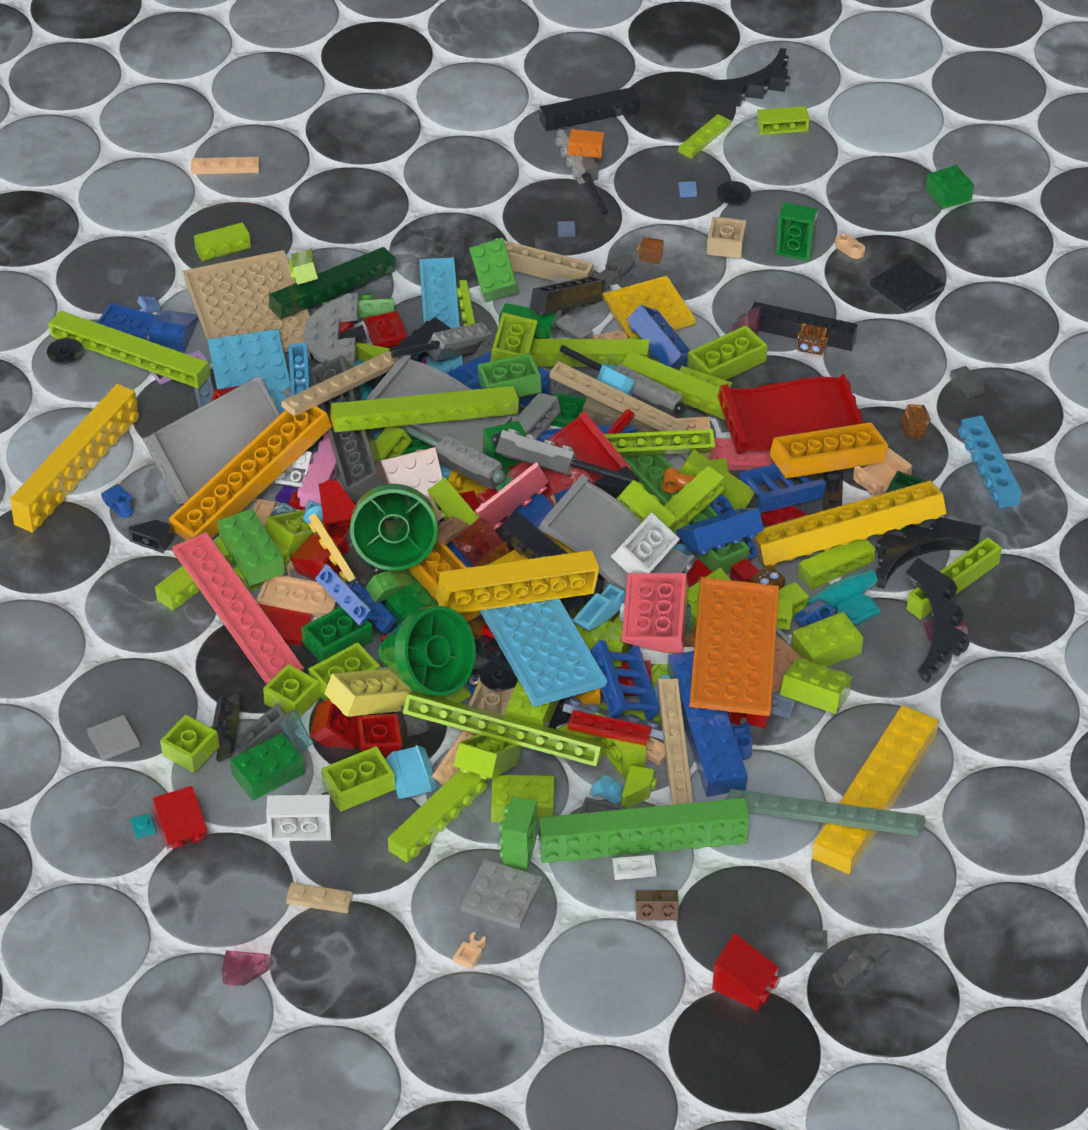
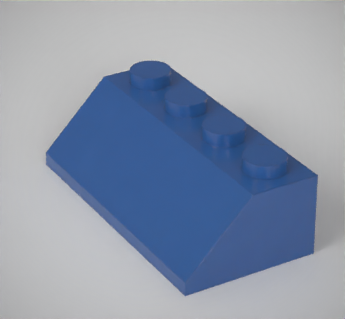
[626,305,691,370]
[675,508,764,555]

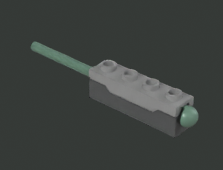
[396,425,506,490]

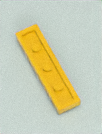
[308,513,358,584]

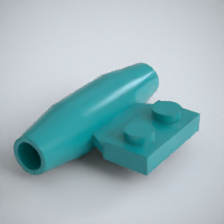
[807,569,881,627]

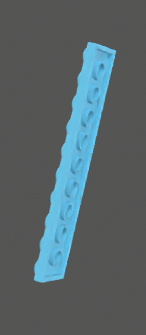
[419,257,463,373]

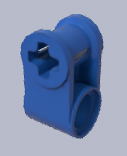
[101,484,134,518]
[794,599,834,627]
[731,722,753,760]

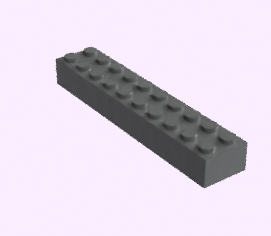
[311,354,388,504]

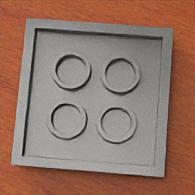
[461,859,543,929]

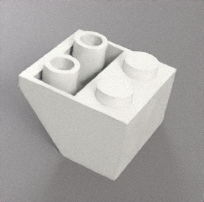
[272,451,314,487]

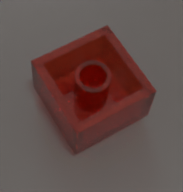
[452,516,510,567]

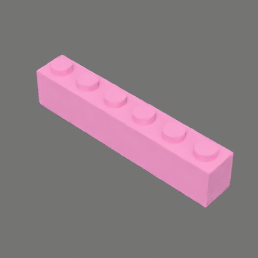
[297,431,339,507]

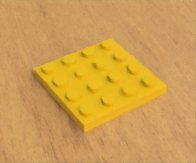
[602,276,696,338]

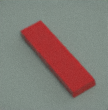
[568,710,652,746]

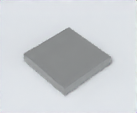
[87,715,140,761]

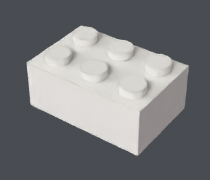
[610,512,680,573]
[266,794,332,841]

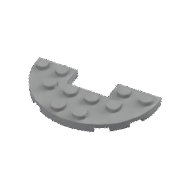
[303,293,359,366]

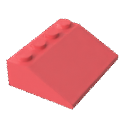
[474,462,548,531]
[622,573,689,653]

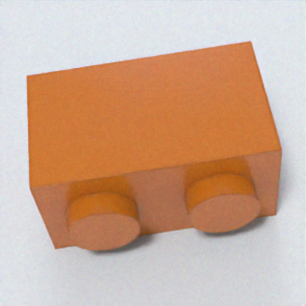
[568,129,605,158]

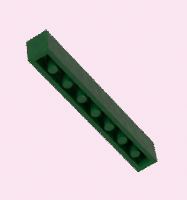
[269,247,396,319]

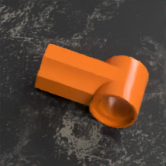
[662,468,696,493]

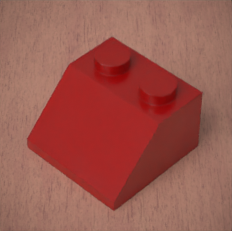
[310,699,360,749]
[356,714,402,758]

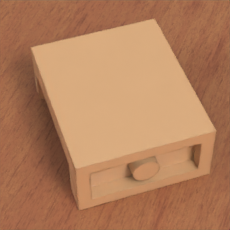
[853,448,913,496]

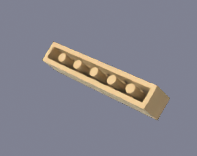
[495,238,594,281]

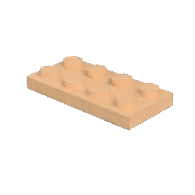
[256,575,337,617]

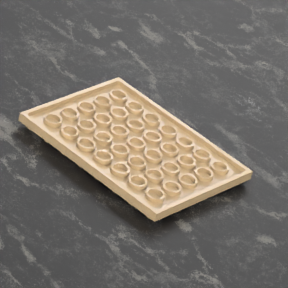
[182,250,310,353]

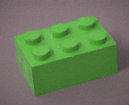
[469,238,519,302]
[477,353,542,397]
[499,797,537,872]

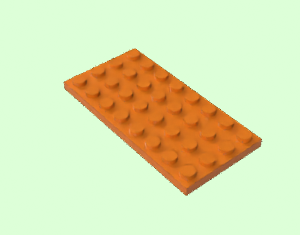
[689,577,779,716]

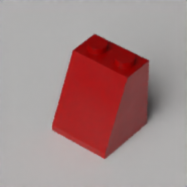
[318,480,355,537]
[290,534,360,582]
[151,786,208,850]
[712,934,780,1011]

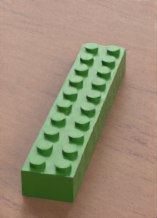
[623,431,750,574]
[539,798,749,863]

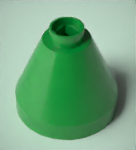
[350,484,438,571]
[379,606,476,696]

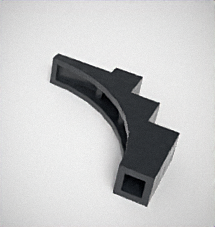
[702,48,790,107]
[876,517,981,589]
[906,558,970,683]

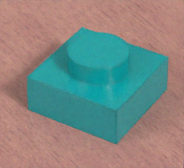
[130,813,156,839]

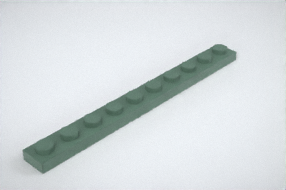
[725,789,926,836]

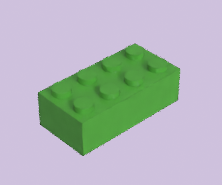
[217,508,285,587]

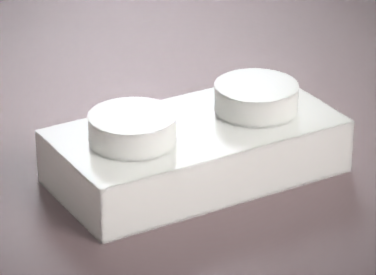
[612,855,657,880]

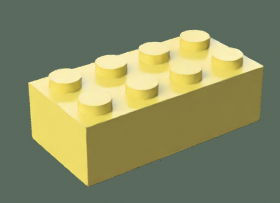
[324,669,413,717]

